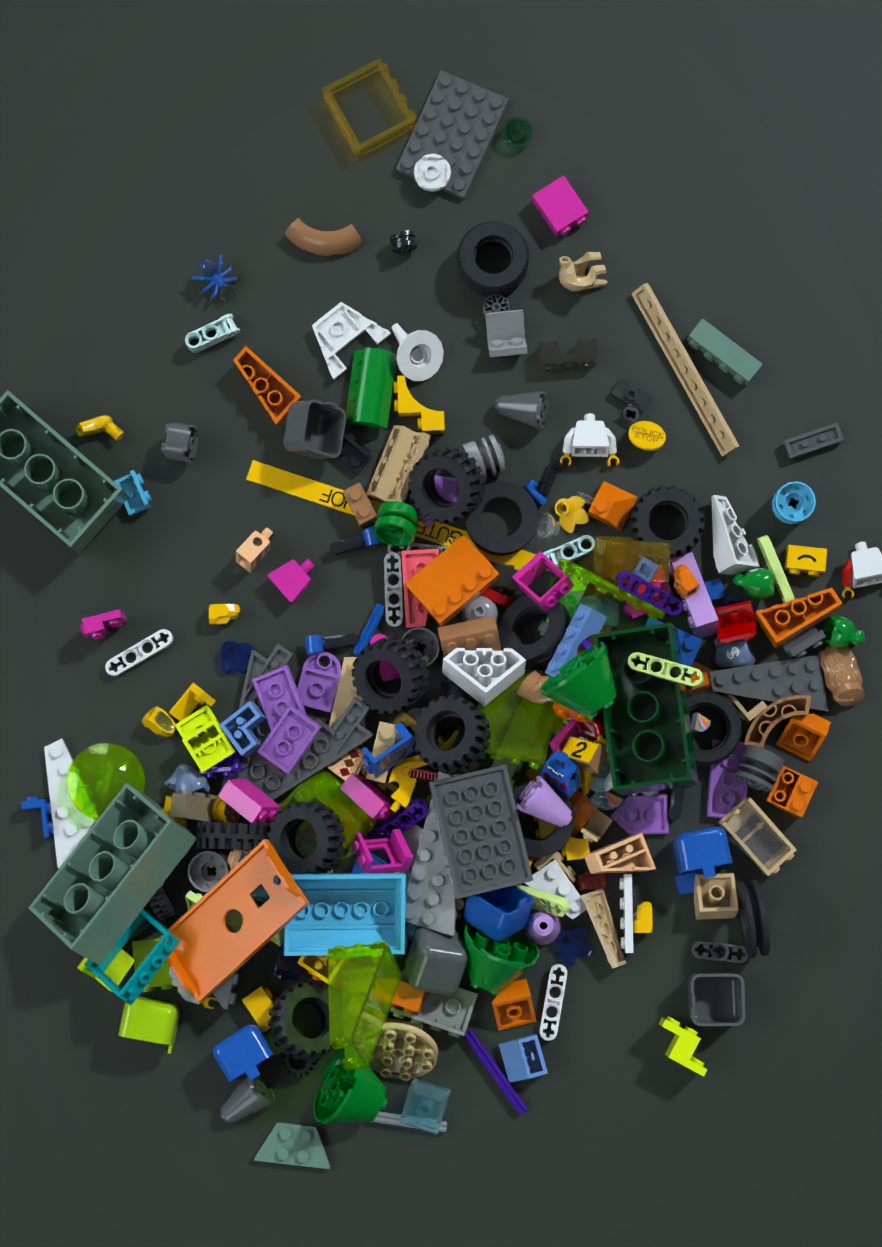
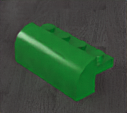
[345,347,397,429]

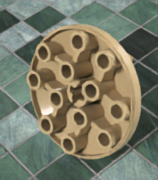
[359,1018,438,1081]

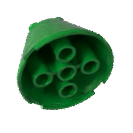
[539,642,617,720]
[464,923,539,995]
[313,1047,387,1124]

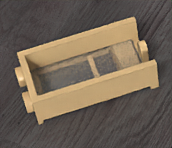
[718,797,797,876]

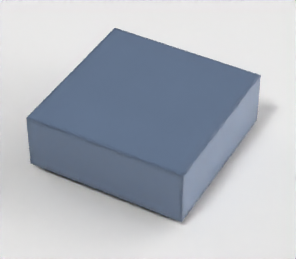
[632,556,659,583]

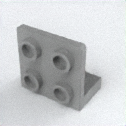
[485,309,527,357]

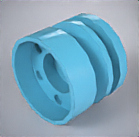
[772,481,816,524]

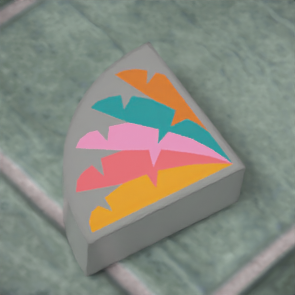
[691,712,711,733]
[598,791,624,810]

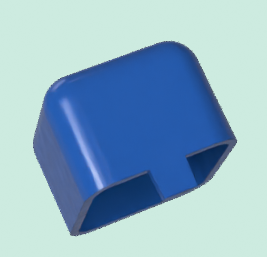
[673,827,732,878]
[463,885,534,942]
[213,1024,277,1082]

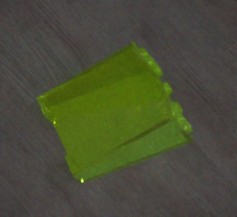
[478,669,559,772]
[328,941,402,1070]

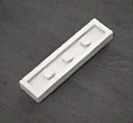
[619,874,633,953]

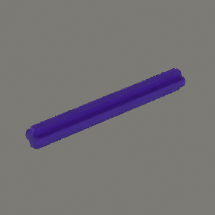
[464,1030,527,1115]

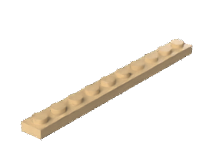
[631,283,739,456]

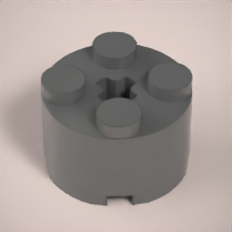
[161,422,198,463]

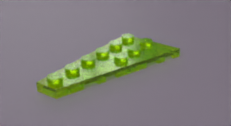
[558,557,666,621]

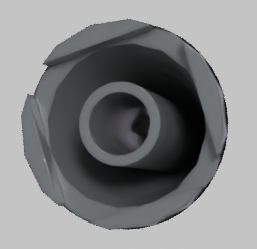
[495,391,549,429]
[220,1074,275,1124]

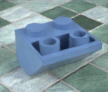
[499,1033,548,1083]

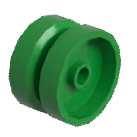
[373,501,419,547]

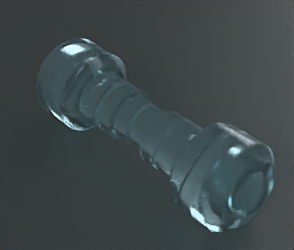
[591,761,609,808]

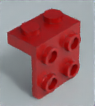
[714,600,756,644]

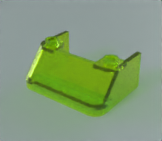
[279,771,375,863]

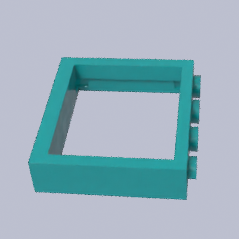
[84,909,181,1005]

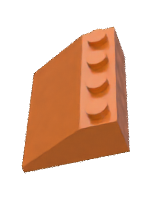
[404,535,500,627]

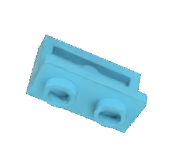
[114,470,152,516]

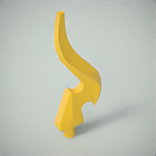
[389,730,459,813]

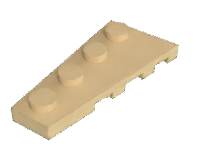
[329,657,366,729]
[581,888,626,968]

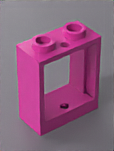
[512,551,574,612]
[340,773,395,821]

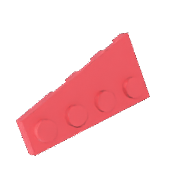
[401,549,439,628]

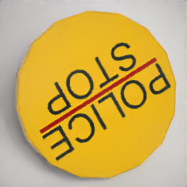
[628,421,666,451]

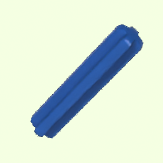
[353,603,385,656]

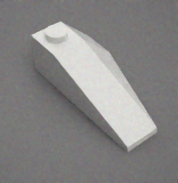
[711,495,760,575]

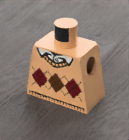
[236,528,274,573]
[327,748,364,781]

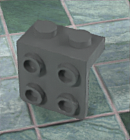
[781,626,826,659]

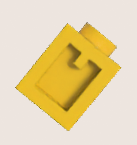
[169,683,216,721]

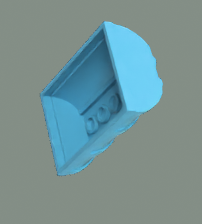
[284,873,406,956]

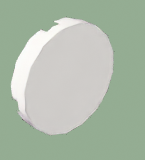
[414,154,451,192]

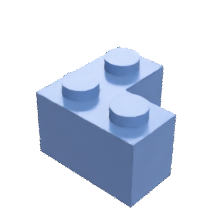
[219,701,266,758]

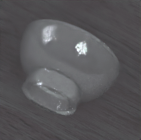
[537,512,560,540]

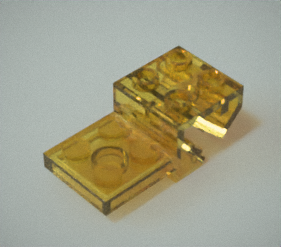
[594,535,671,582]

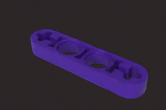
[616,571,683,615]
[372,798,429,839]

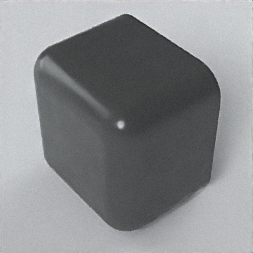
[283,399,346,460]
[404,928,468,995]
[688,973,745,1026]

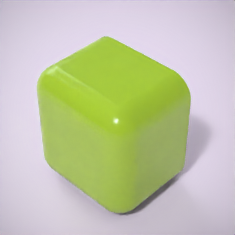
[118,996,180,1054]

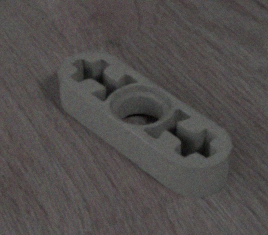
[691,941,748,963]

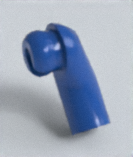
[525,479,547,506]

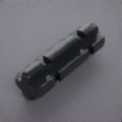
[539,459,561,496]

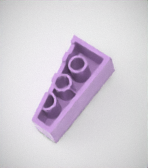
[668,552,718,638]

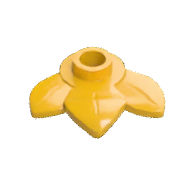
[555,496,589,533]

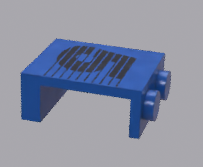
[362,722,414,778]

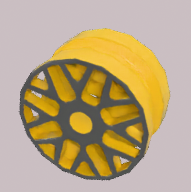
[212,797,241,823]

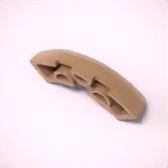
[285,218,364,256]
[744,695,811,748]

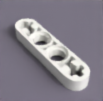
[105,629,174,676]
[539,964,567,1041]

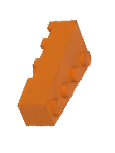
[233,346,304,427]
[755,588,843,649]

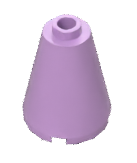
[516,776,572,827]
[523,908,561,945]

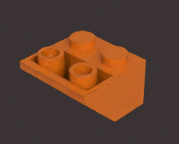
[766,766,818,818]

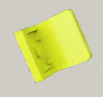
[78,949,134,992]

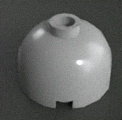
[461,595,499,623]

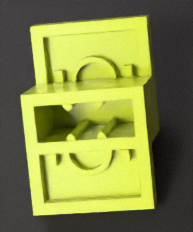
[175,705,236,773]
[659,1016,707,1077]

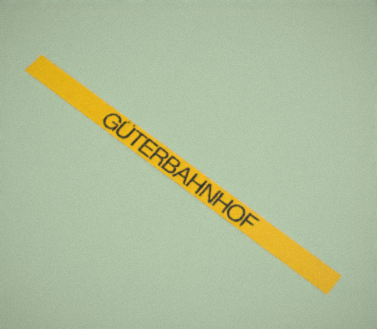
[246,460,536,570]

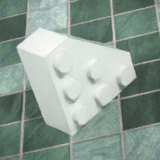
[442,648,526,707]

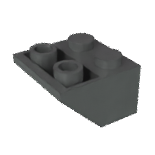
[213,970,241,1010]

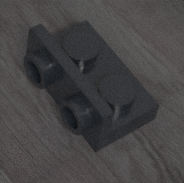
[336,432,372,476]

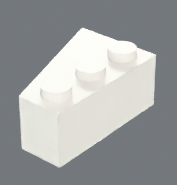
[524,860,587,919]

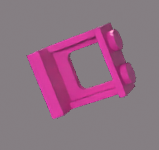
[352,829,413,874]

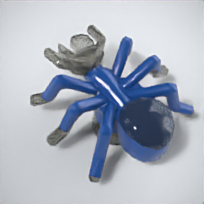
[191,253,240,303]

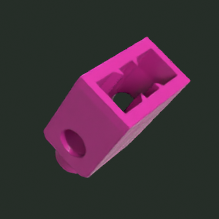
[267,559,315,605]

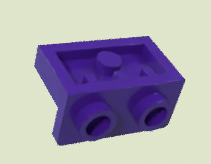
[199,749,242,779]

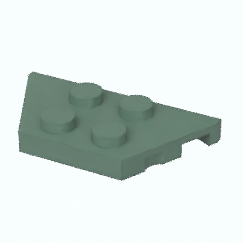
[254,1122,330,1169]

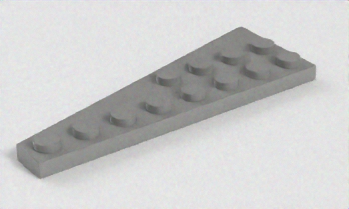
[405,771,460,936]

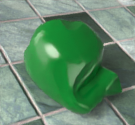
[732,568,775,599]
[823,615,865,648]

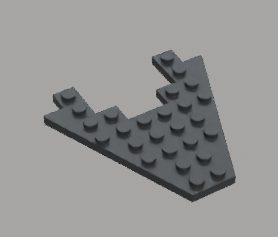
[221,644,375,801]

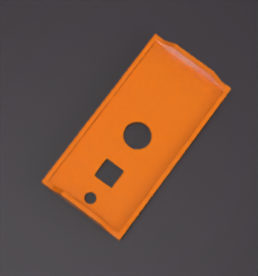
[159,839,310,1002]

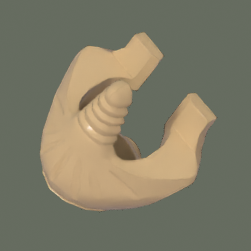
[559,252,608,292]

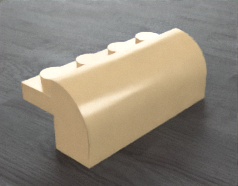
[366,425,430,503]

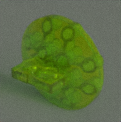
[67,743,145,820]

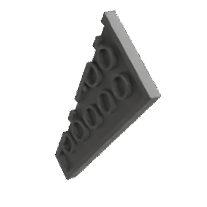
[707,655,829,712]

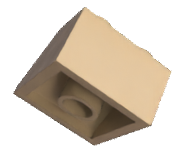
[694,873,739,920]

